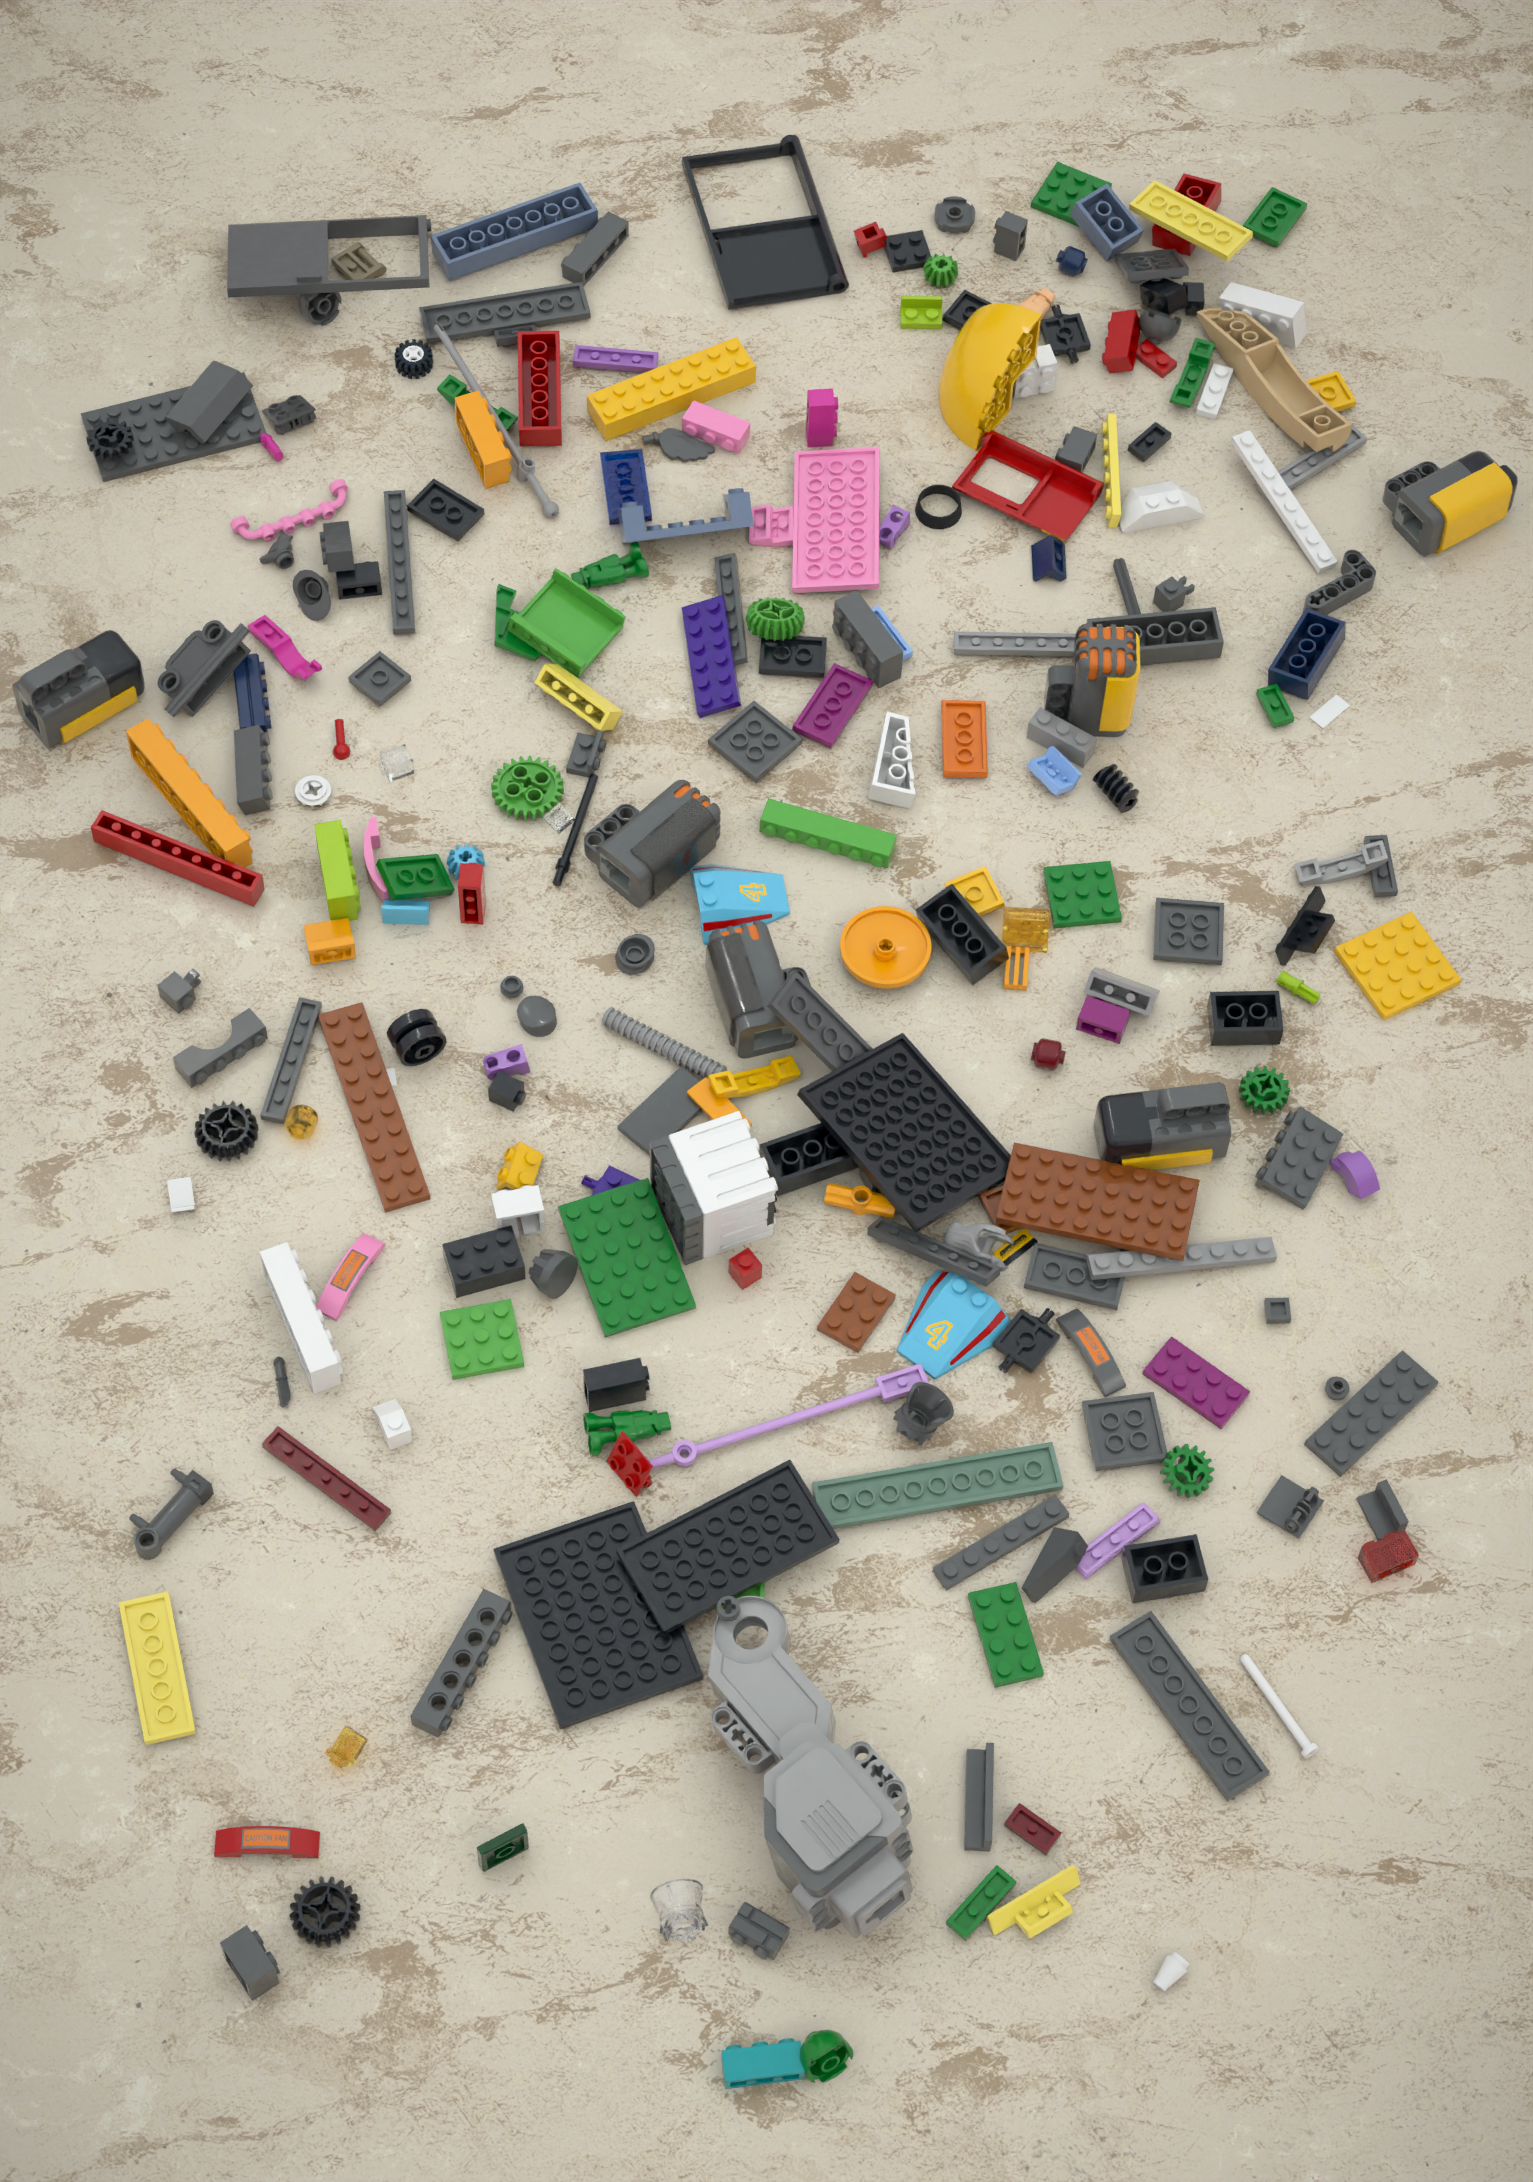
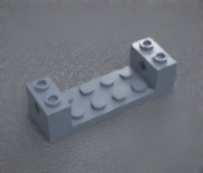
[617,488,754,543]

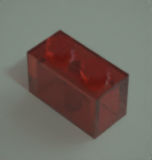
[1358,1530,1419,1583]

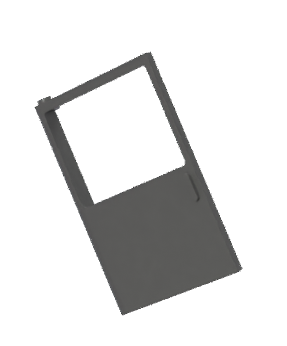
[227,215,431,298]

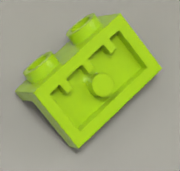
[900,296,943,329]

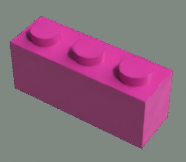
[806,388,839,447]

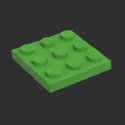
[440,1299,524,1380]

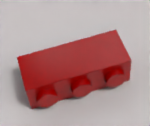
[1102,309,1140,374]
[458,862,486,925]

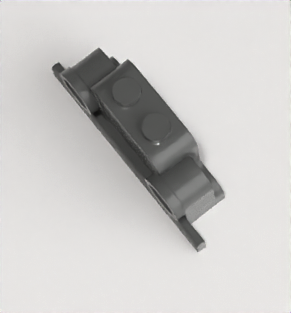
[158,620,251,717]

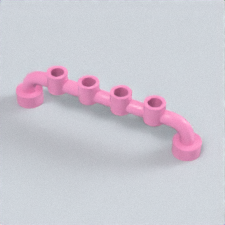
[230,479,348,542]

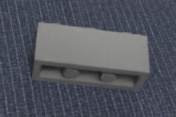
[1026,707,1097,768]
[1084,967,1160,1016]

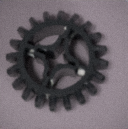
[194,1100,259,1162]
[289,1876,361,1948]

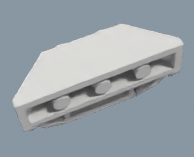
[1119,481,1204,533]

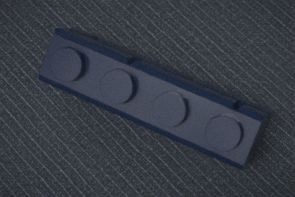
[234,653,272,733]

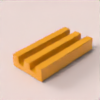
[1003,946,1030,991]

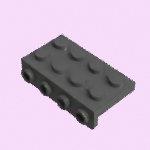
[1255,1106,1343,1210]

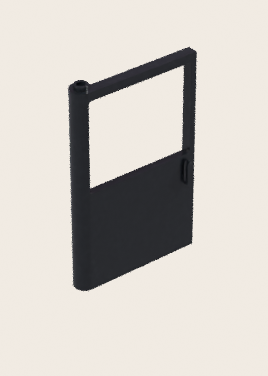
[682,135,849,310]

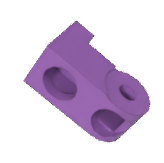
[879,505,910,548]
[483,1044,530,1080]

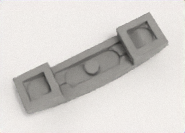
[1295,840,1389,885]

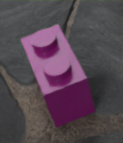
[1076,996,1131,1044]

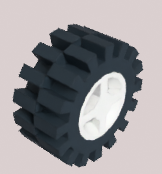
[394,339,433,379]

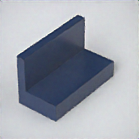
[1031,535,1067,582]

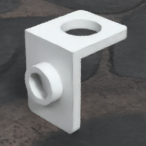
[167,1177,195,1212]

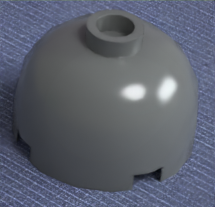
[299,292,342,326]
[1139,308,1182,344]

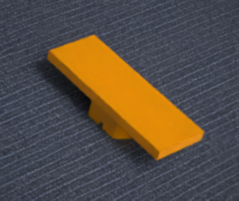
[687,1077,752,1127]

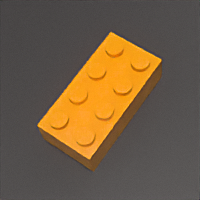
[455,390,512,489]

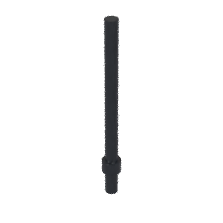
[552,774,598,886]

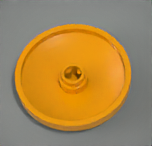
[840,906,932,989]

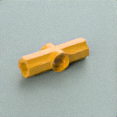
[824,1183,896,1218]

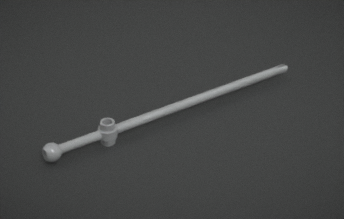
[434,324,559,518]

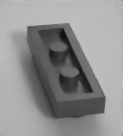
[1363,835,1398,897]

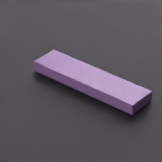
[1075,1502,1160,1580]

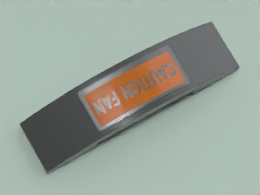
[1056,1309,1126,1397]

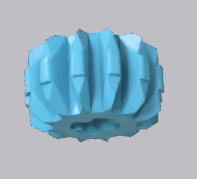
[447,843,485,880]

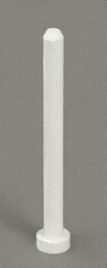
[1240,1654,1319,1759]

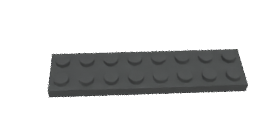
[419,282,591,344]
[1109,1611,1270,1802]

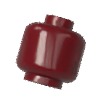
[1031,1038,1066,1071]

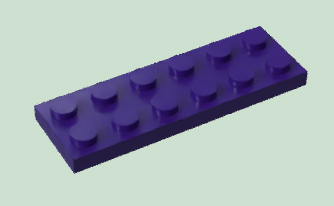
[682,595,741,718]

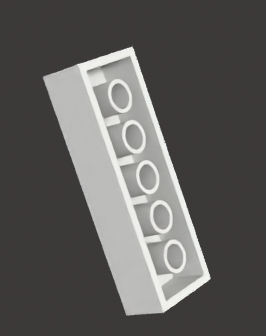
[260,1242,343,1394]

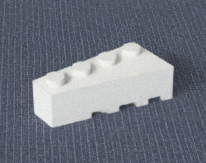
[1219,282,1307,349]
[868,712,916,809]

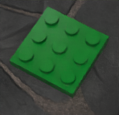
[1031,162,1112,227]
[1043,861,1122,929]

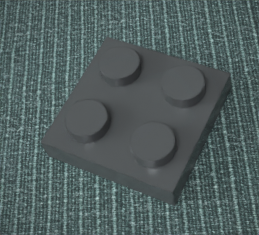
[348,651,411,707]

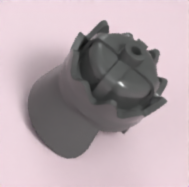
[893,1382,954,1445]

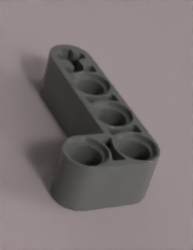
[1303,550,1376,615]

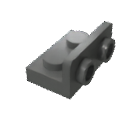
[566,730,607,778]

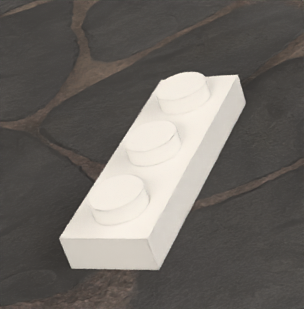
[1196,363,1234,420]

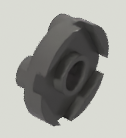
[934,196,975,233]

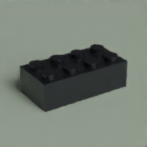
[916,884,1009,985]
[759,1123,859,1196]

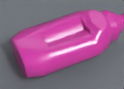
[260,431,283,462]

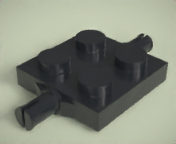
[1040,305,1091,364]
[993,1308,1060,1374]

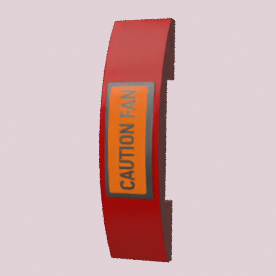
[214,1826,320,1858]

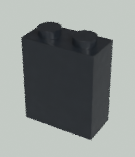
[583,1358,650,1412]

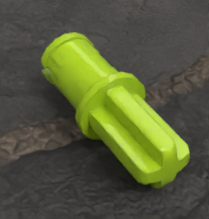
[1276,970,1321,1004]

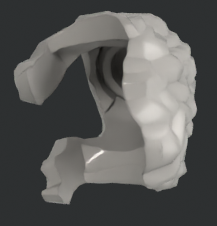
[943,1221,1014,1272]

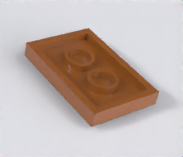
[817,1272,896,1353]

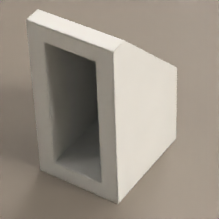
[372,1399,412,1450]

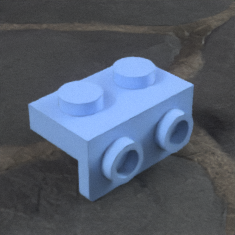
[1027,746,1081,796]

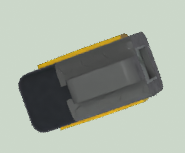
[12,630,145,749]
[1094,1082,1231,1171]

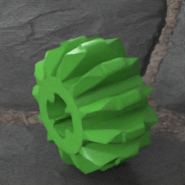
[923,253,958,288]

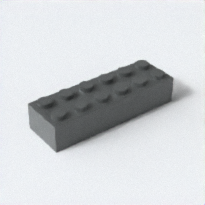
[1086,607,1224,665]

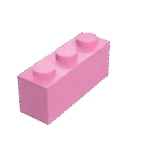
[682,400,750,454]

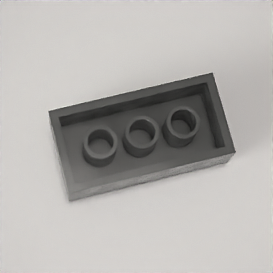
[832,591,903,688]

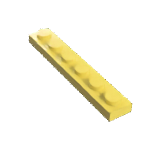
[1101,414,1121,528]

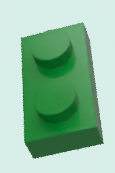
[1256,684,1295,728]

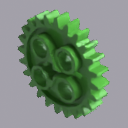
[491,755,564,822]

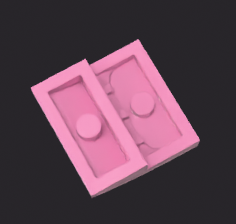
[749,504,794,547]

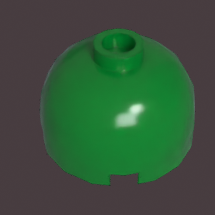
[799,2030,853,2083]

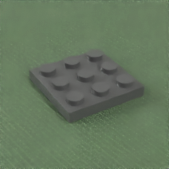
[1115,248,1189,284]
[708,701,802,783]
[1153,898,1224,965]
[1081,1392,1167,1471]

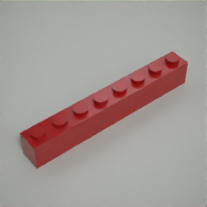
[91,810,265,907]

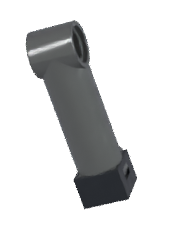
[129,1468,214,1560]

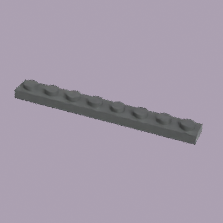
[384,490,415,635]

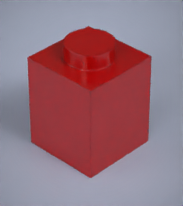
[728,1247,762,1290]

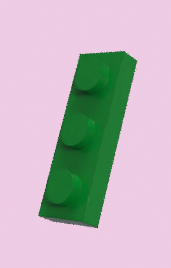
[946,1865,1017,1941]

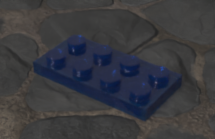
[600,449,652,525]

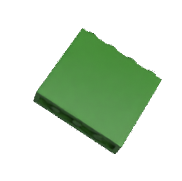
[507,568,626,678]

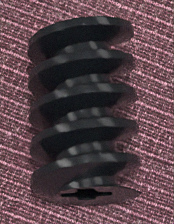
[1093,764,1139,813]

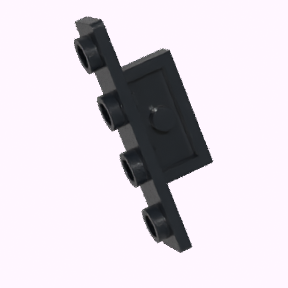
[1275,886,1335,966]

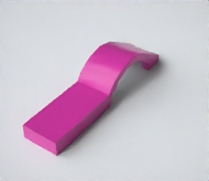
[248,615,322,681]

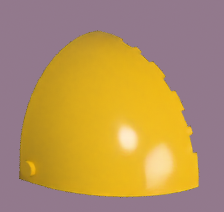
[938,303,1042,451]

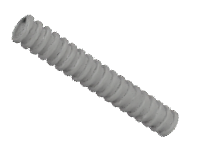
[602,1007,727,1078]

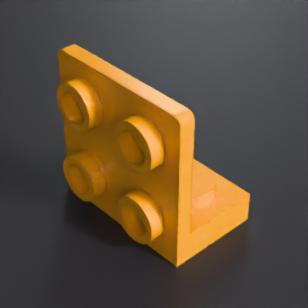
[304,918,356,966]

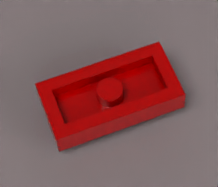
[1136,339,1177,379]

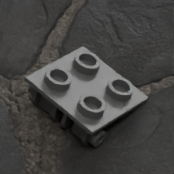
[262,395,316,435]
[1257,1475,1324,1539]

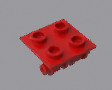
[606,1431,653,1497]

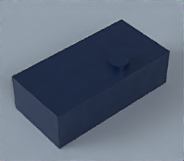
[1268,608,1346,700]

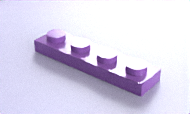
[573,345,658,373]

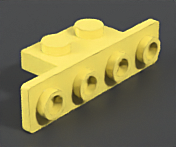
[987,1865,1080,1939]

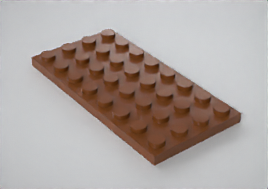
[995,1142,1200,1261]

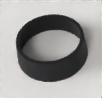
[915,484,962,529]

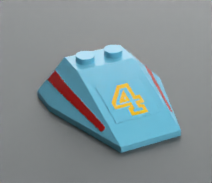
[690,864,790,945]
[897,1270,1011,1379]

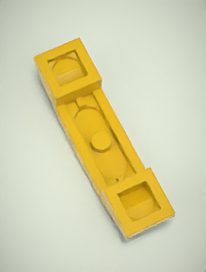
[708,1055,801,1098]

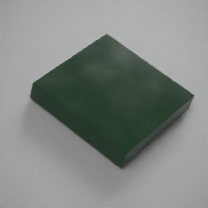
[477,1823,529,1872]

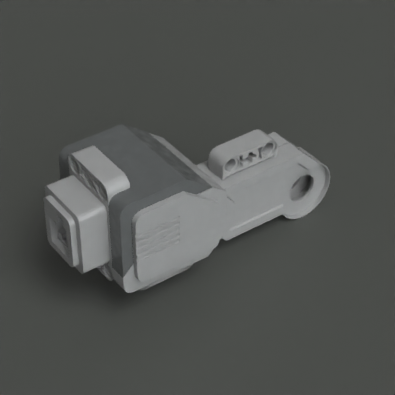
[708,1596,913,1938]

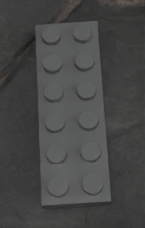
[767,971,873,1071]
[1304,1350,1438,1477]

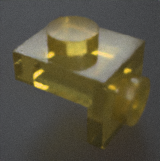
[325,1726,368,1768]

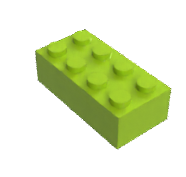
[314,820,361,921]

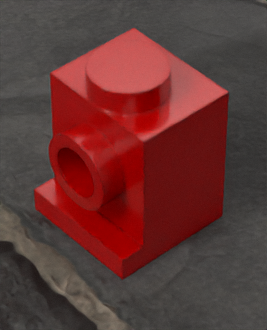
[853,222,887,258]

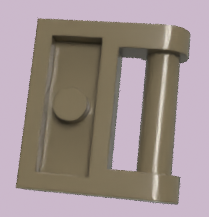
[331,242,387,280]

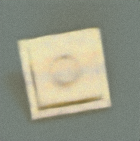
[1002,907,1050,953]

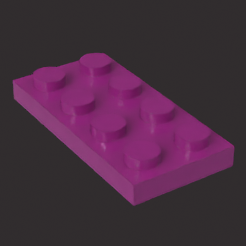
[792,663,873,748]
[1142,1336,1250,1429]

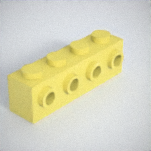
[535,664,623,731]

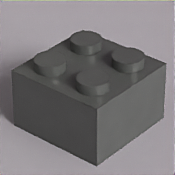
[220,1925,280,2001]

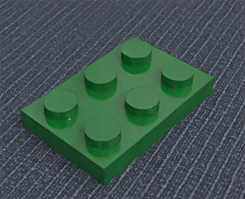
[1243,187,1307,248]
[376,854,455,900]

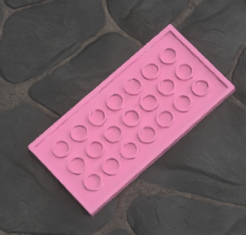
[792,447,880,593]

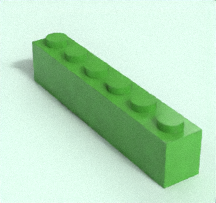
[759,798,897,868]

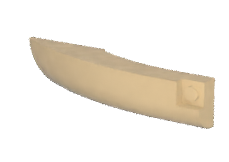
[1197,308,1352,452]

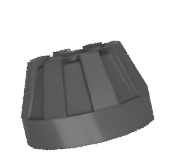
[529,1249,578,1299]

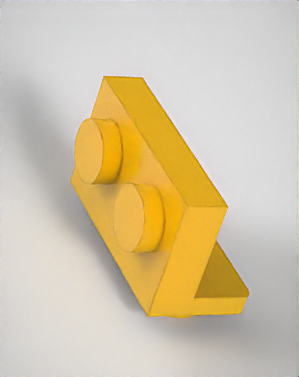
[496,1142,544,1190]

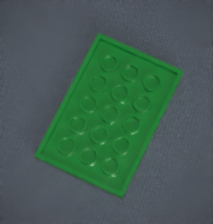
[558,1178,696,1337]

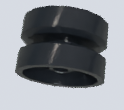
[386,1009,447,1066]

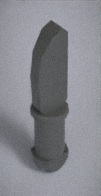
[273,1357,290,1408]

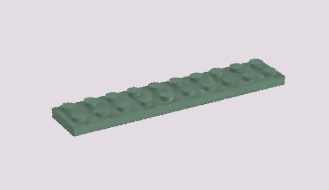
[812,1442,1063,1529]

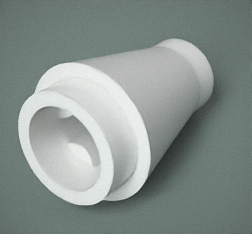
[1153,1951,1189,1992]

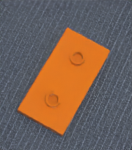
[941,700,988,778]

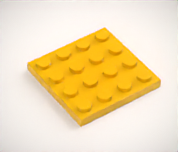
[1334,911,1461,1021]

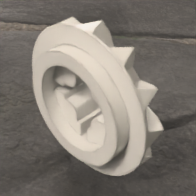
[295,775,331,808]

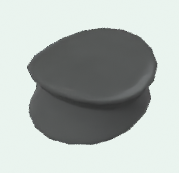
[615,934,655,974]
[517,995,557,1037]

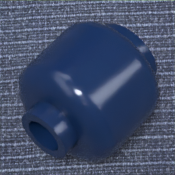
[1056,246,1088,276]

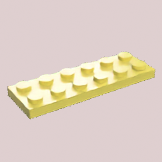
[1129,180,1253,262]
[119,1591,196,1745]

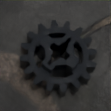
[86,418,134,460]

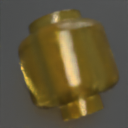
[285,1105,319,1140]

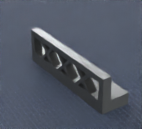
[964,1742,994,1852]

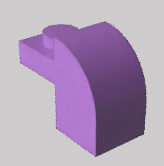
[1329,1150,1380,1199]

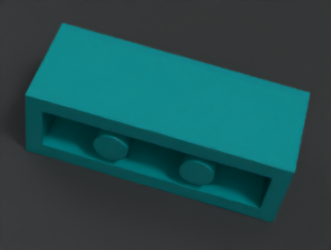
[721,2038,805,2089]

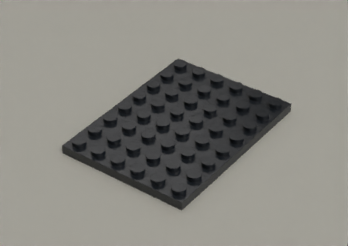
[797,1033,1011,1232]
[493,1501,703,1730]

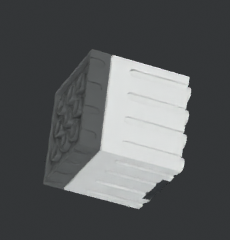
[650,1111,778,1265]

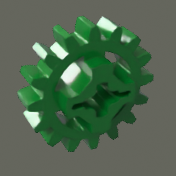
[1239,1066,1290,1115]
[1160,1444,1214,1498]

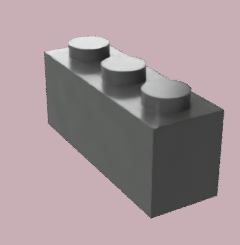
[319,521,355,572]

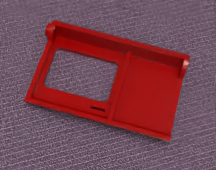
[952,430,1104,543]

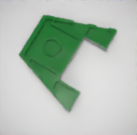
[494,584,542,662]

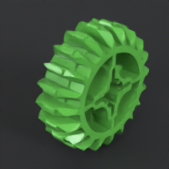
[746,597,805,641]

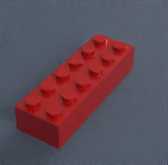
[517,331,562,446]

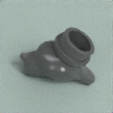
[259,533,294,569]

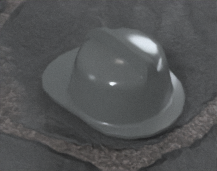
[293,569,331,621]

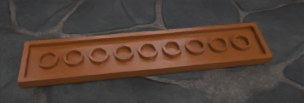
[318,1002,430,1213]

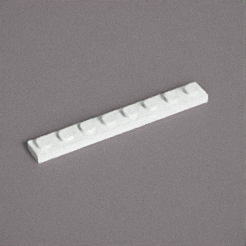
[1230,430,1338,573]

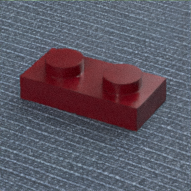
[1004,1803,1062,1855]

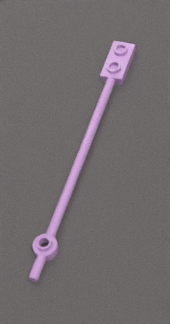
[648,1364,929,1469]

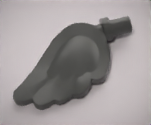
[642,428,715,462]

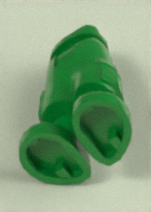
[571,541,649,588]
[583,1410,671,1457]

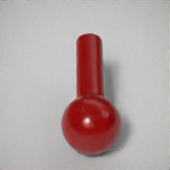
[333,719,351,760]

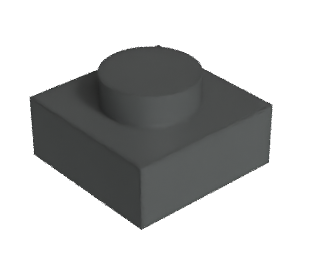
[1264,1298,1291,1324]

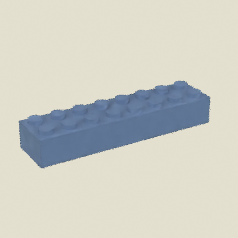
[431,182,598,281]

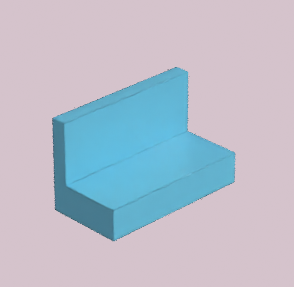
[381,899,430,925]

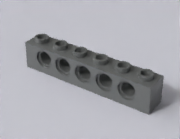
[410,1588,513,1738]

